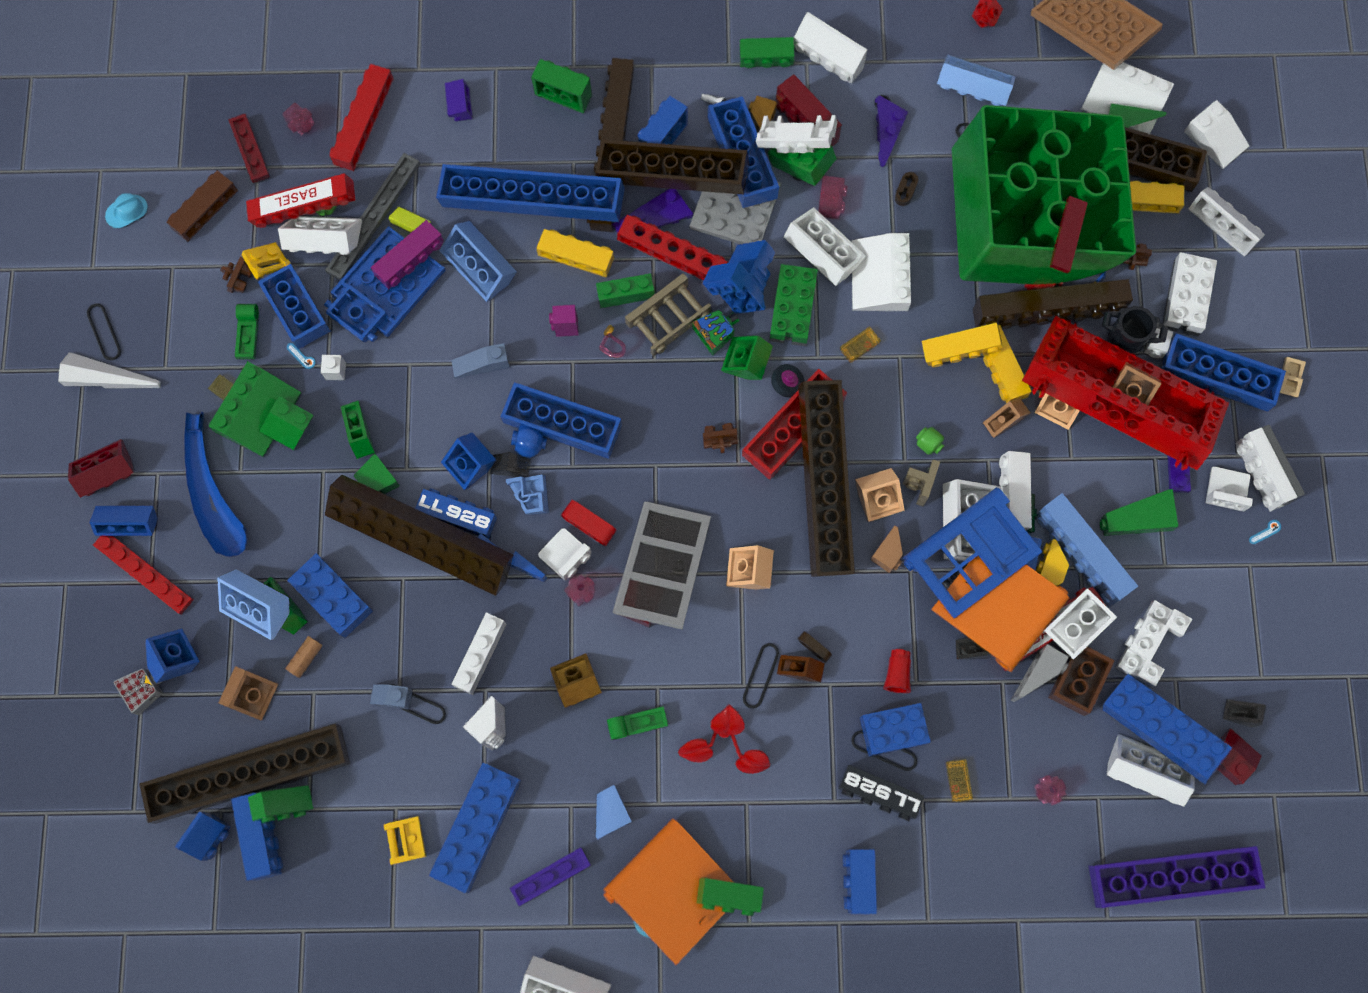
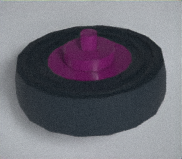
[771,364,804,398]

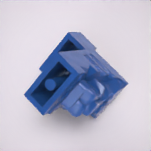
[703,240,776,314]

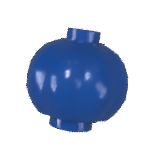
[511,425,547,458]

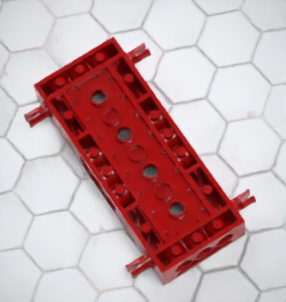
[1022,316,1229,470]

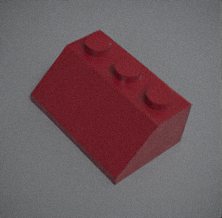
[68,439,134,498]

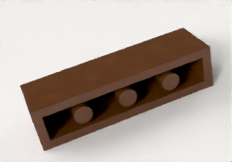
[166,170,238,242]

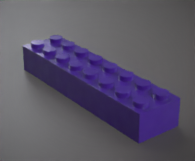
[1088,846,1265,908]

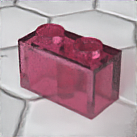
[818,176,847,219]

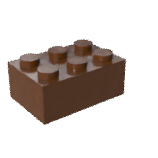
[1048,647,1115,716]

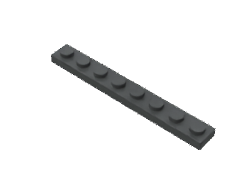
[325,153,420,280]

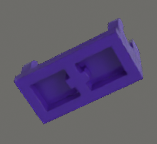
[445,79,473,121]

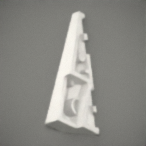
[58,353,161,388]

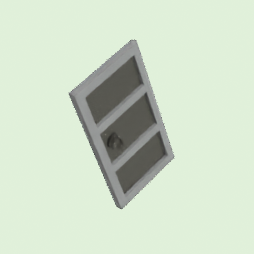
[613,502,711,630]

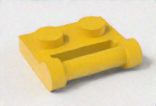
[242,242,291,279]
[383,816,427,865]

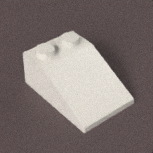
[1184,100,1249,169]
[1044,588,1117,659]

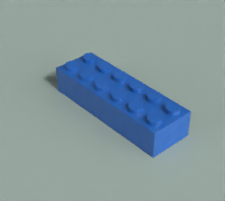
[707,96,779,208]
[1160,333,1286,412]
[500,382,622,459]
[1103,674,1232,784]
[429,763,522,893]

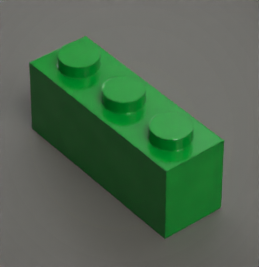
[739,37,794,68]
[596,273,654,308]
[248,785,314,823]
[696,878,764,916]

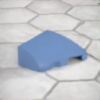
[506,474,549,514]
[596,785,632,840]

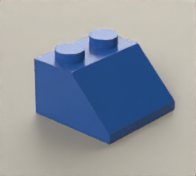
[441,432,496,490]
[146,628,200,683]
[175,811,231,861]

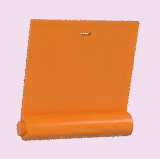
[931,556,1069,672]
[603,819,734,965]

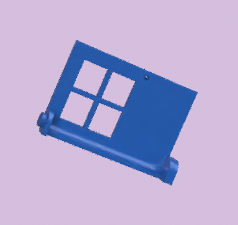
[903,487,1042,619]

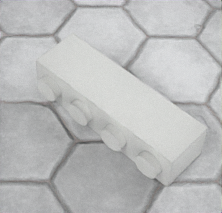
[999,451,1032,530]
[452,613,507,695]

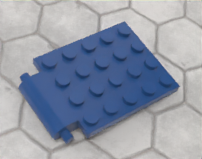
[324,226,446,343]

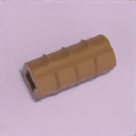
[285,636,323,678]

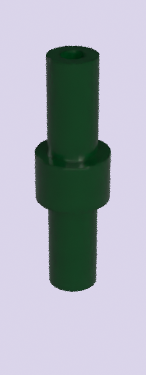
[1027,494,1037,533]

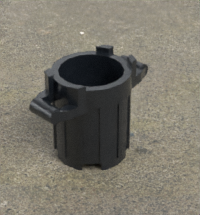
[1102,306,1168,354]

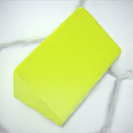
[389,207,431,232]

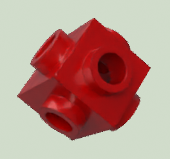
[972,0,1003,28]

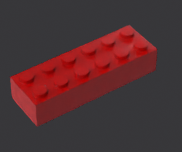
[742,369,847,480]

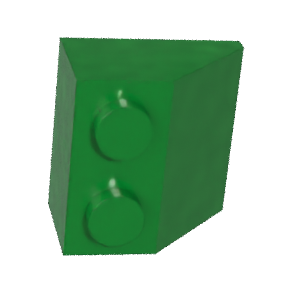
[721,336,773,380]
[260,396,313,451]

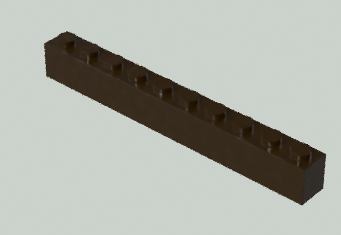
[587,58,634,232]

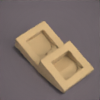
[1280,357,1306,398]

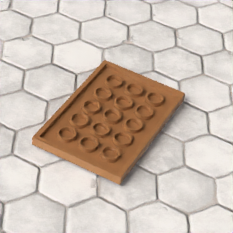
[1031,0,1163,70]

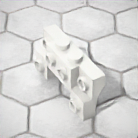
[756,115,837,153]
[1115,600,1192,688]

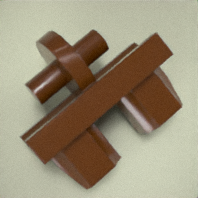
[1123,243,1152,270]
[220,257,252,293]
[703,423,738,454]

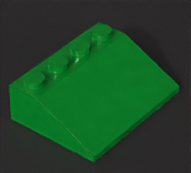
[208,361,301,457]

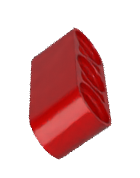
[561,500,617,546]

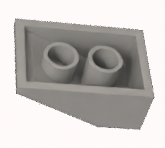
[1011,644,1068,702]

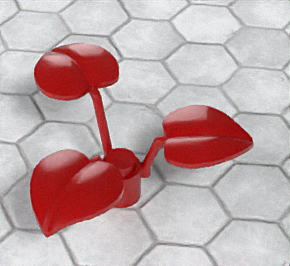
[678,704,771,774]

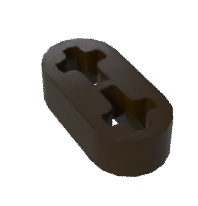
[894,172,918,206]
[797,631,832,663]

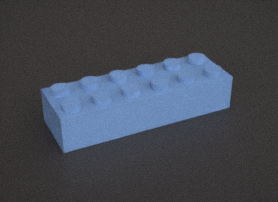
[1037,493,1138,607]

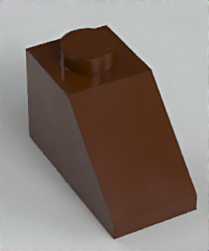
[777,655,825,683]

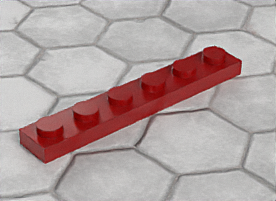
[93,536,194,615]

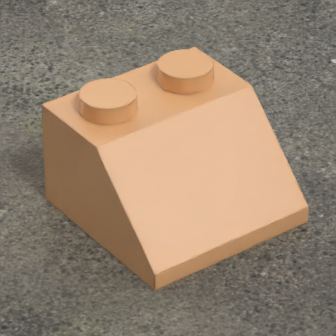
[1034,393,1080,430]
[855,468,905,522]
[726,545,774,590]

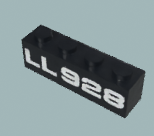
[838,765,924,821]

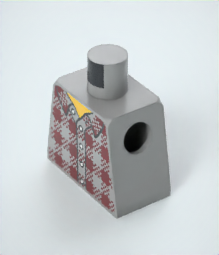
[113,668,163,715]

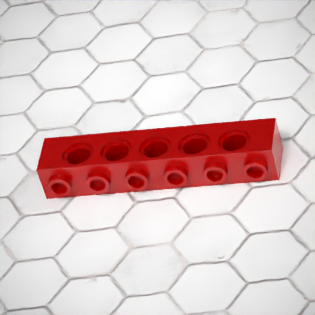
[617,215,728,280]

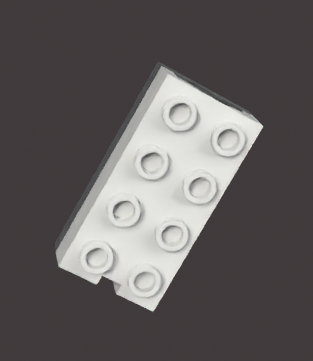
[1162,252,1217,337]
[1235,425,1305,512]

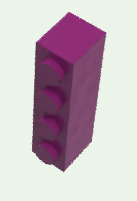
[370,220,444,289]

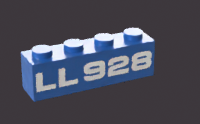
[415,488,497,539]

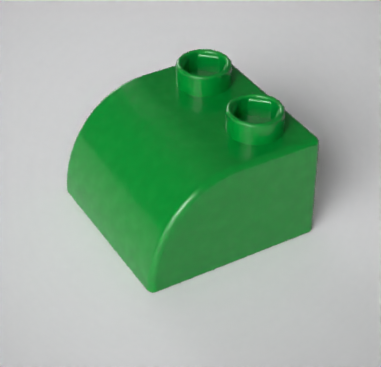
[951,105,1136,285]

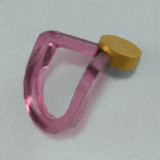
[599,325,626,358]

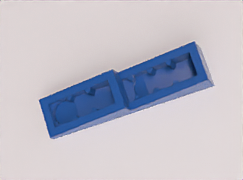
[477,534,547,582]

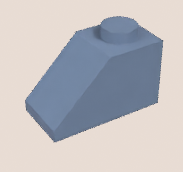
[370,685,413,710]

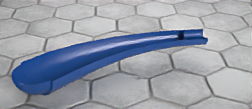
[184,412,248,557]

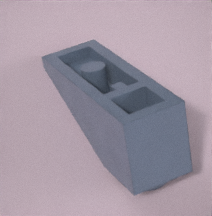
[451,343,510,379]

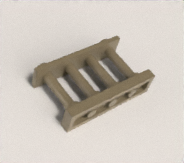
[625,273,711,356]

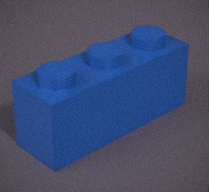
[89,506,158,536]

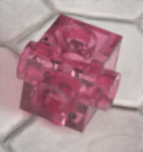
[282,102,314,136]
[564,574,596,607]
[1034,774,1067,806]

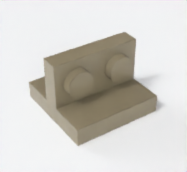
[903,459,940,506]

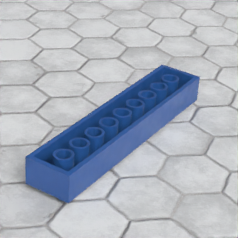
[436,164,625,222]

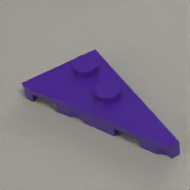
[875,95,908,167]

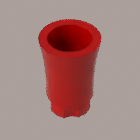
[883,649,911,693]

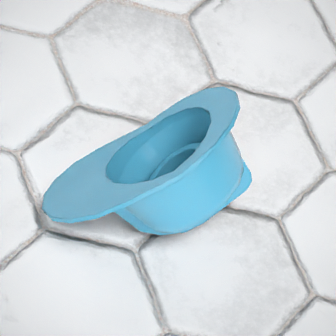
[105,193,148,228]

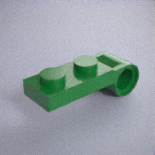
[235,304,259,359]
[606,706,668,740]

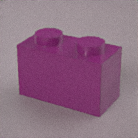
[549,305,579,337]

